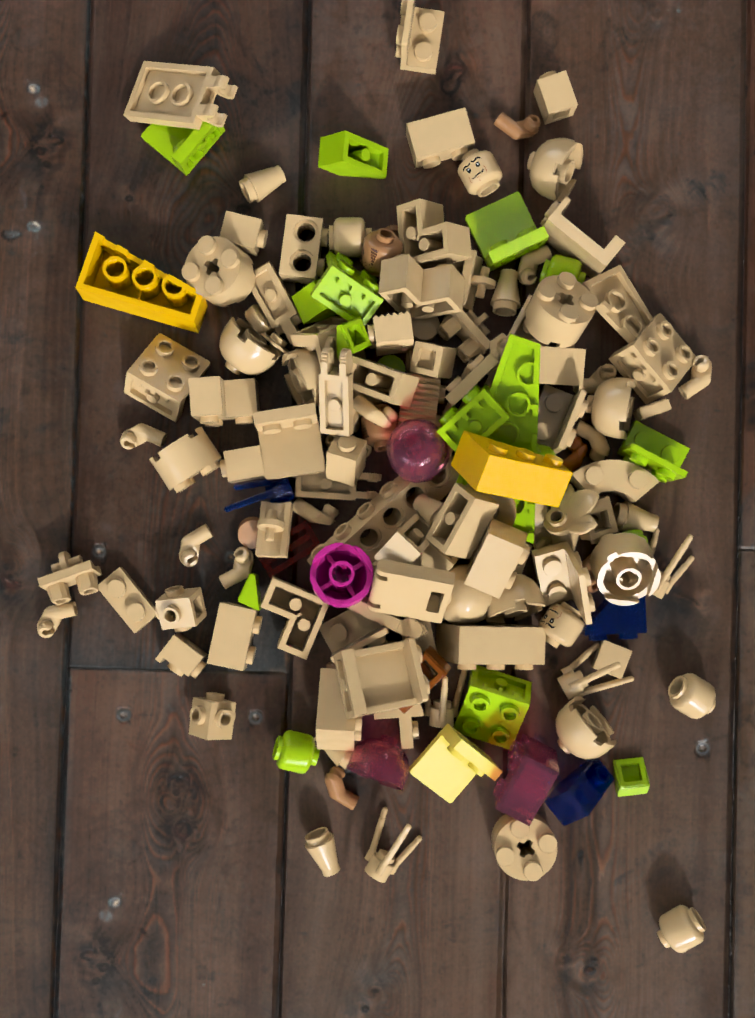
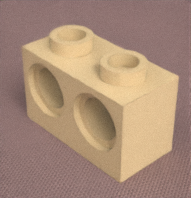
[279,214,329,284]

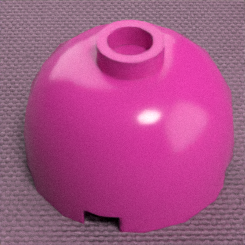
[310,543,373,608]

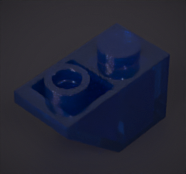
[580,596,647,641]
[544,758,615,826]

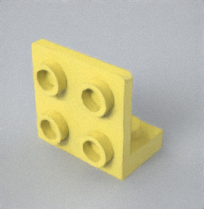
[408,723,503,803]

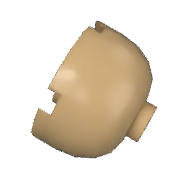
[527,137,583,202]
[219,317,282,375]
[282,347,321,407]
[586,378,636,439]
[432,564,492,625]
[484,574,545,624]
[556,696,617,759]

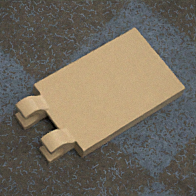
[123,61,238,130]

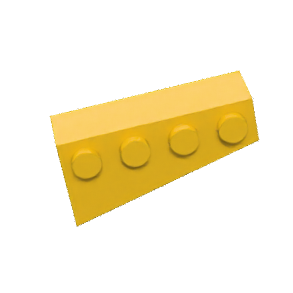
[75,231,208,334]

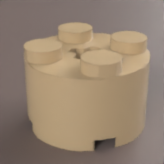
[182,235,256,307]
[524,272,598,348]
[149,426,222,493]
[590,533,661,606]
[491,809,557,881]

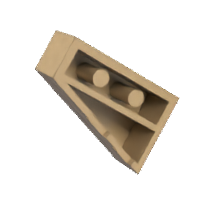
[436,622,546,670]

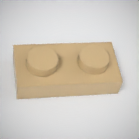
[98,567,156,633]

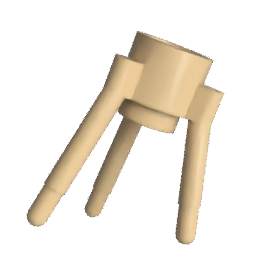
[649,528,695,600]
[557,642,634,700]
[423,670,468,728]
[364,806,422,883]

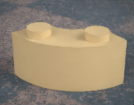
[570,460,659,503]

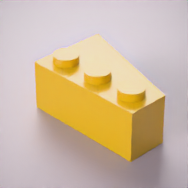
[451,430,573,508]

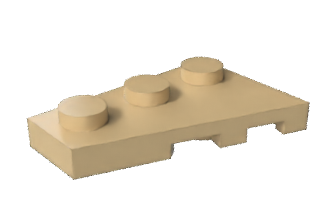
[581,265,653,344]

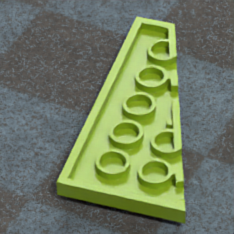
[456,333,541,544]

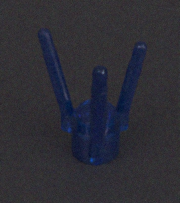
[224,477,295,518]

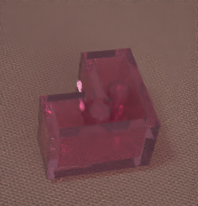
[493,733,559,826]

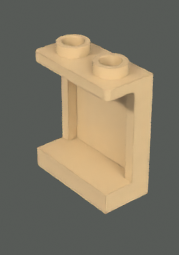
[540,196,626,278]
[333,637,430,719]

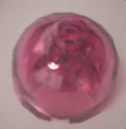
[386,418,450,483]
[347,734,410,791]

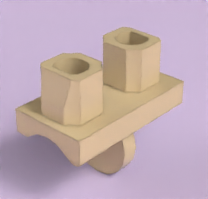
[452,250,496,311]
[436,309,490,363]
[255,501,293,558]
[37,551,102,605]

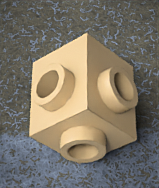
[155,585,207,632]
[188,692,236,740]

